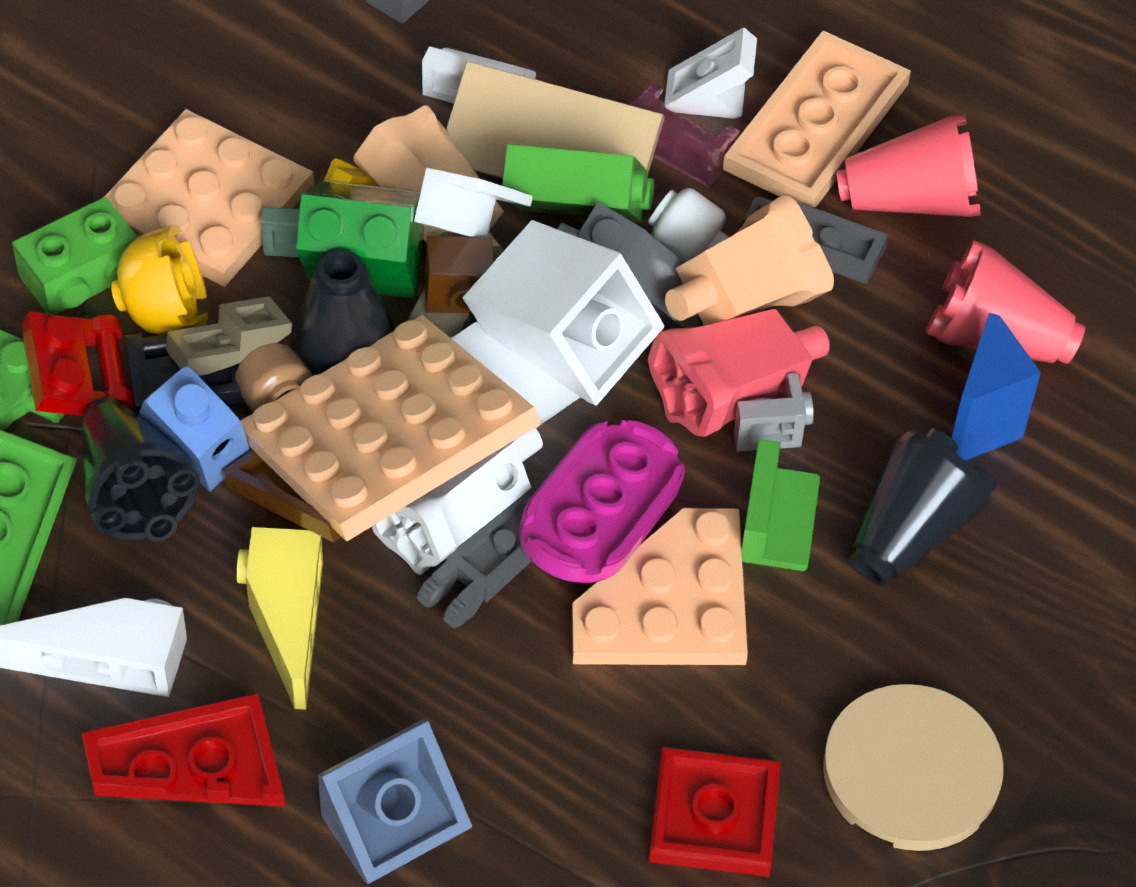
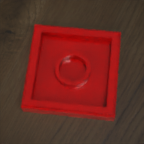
[649,747,781,877]

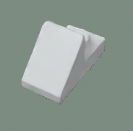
[664,27,757,119]

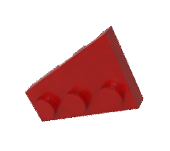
[82,694,285,807]

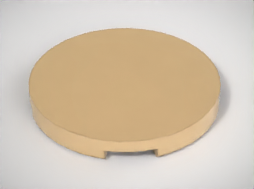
[823,684,1003,851]

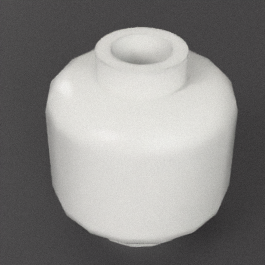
[648,188,728,262]

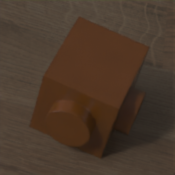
[424,236,496,313]

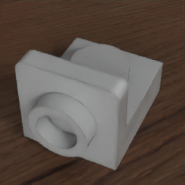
[733,373,813,452]

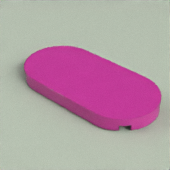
[519,420,685,583]

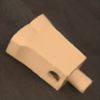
[354,105,504,259]
[665,194,834,326]

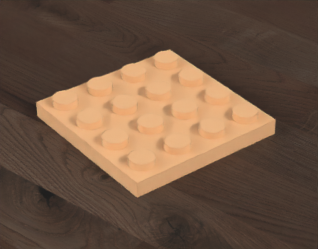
[241,315,540,541]

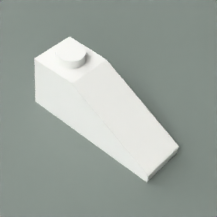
[0,598,187,697]

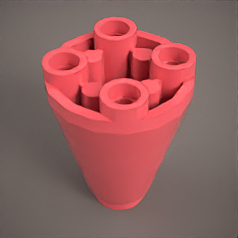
[926,240,1085,364]

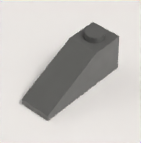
[576,202,704,329]

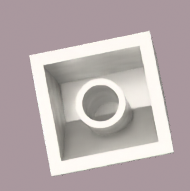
[462,220,665,406]

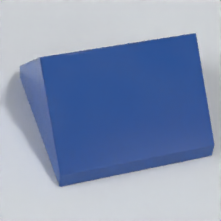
[952,313,1041,461]

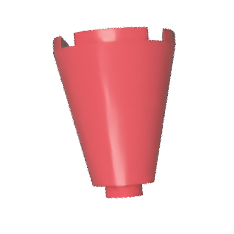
[836,112,981,217]

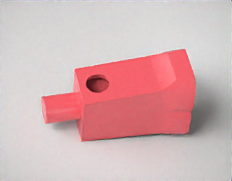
[648,309,829,437]

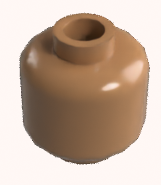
[235,343,313,413]

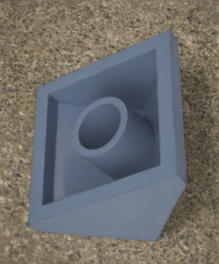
[318,719,472,884]

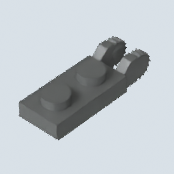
[417,493,532,629]

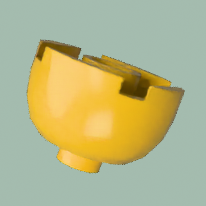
[111,225,208,335]

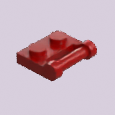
[22,311,136,416]

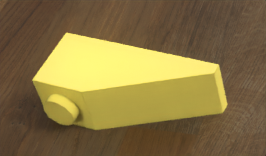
[237,527,323,710]

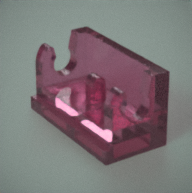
[629,84,740,187]

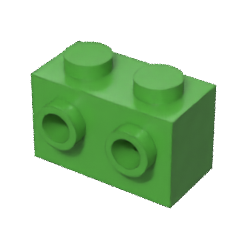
[12,197,138,315]

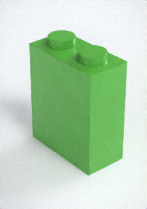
[502,144,654,222]

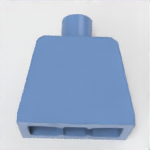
[139,365,250,492]

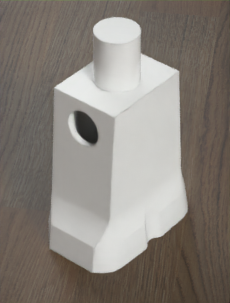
[372,428,543,575]

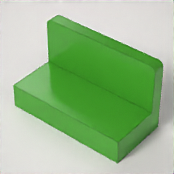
[742,439,820,571]

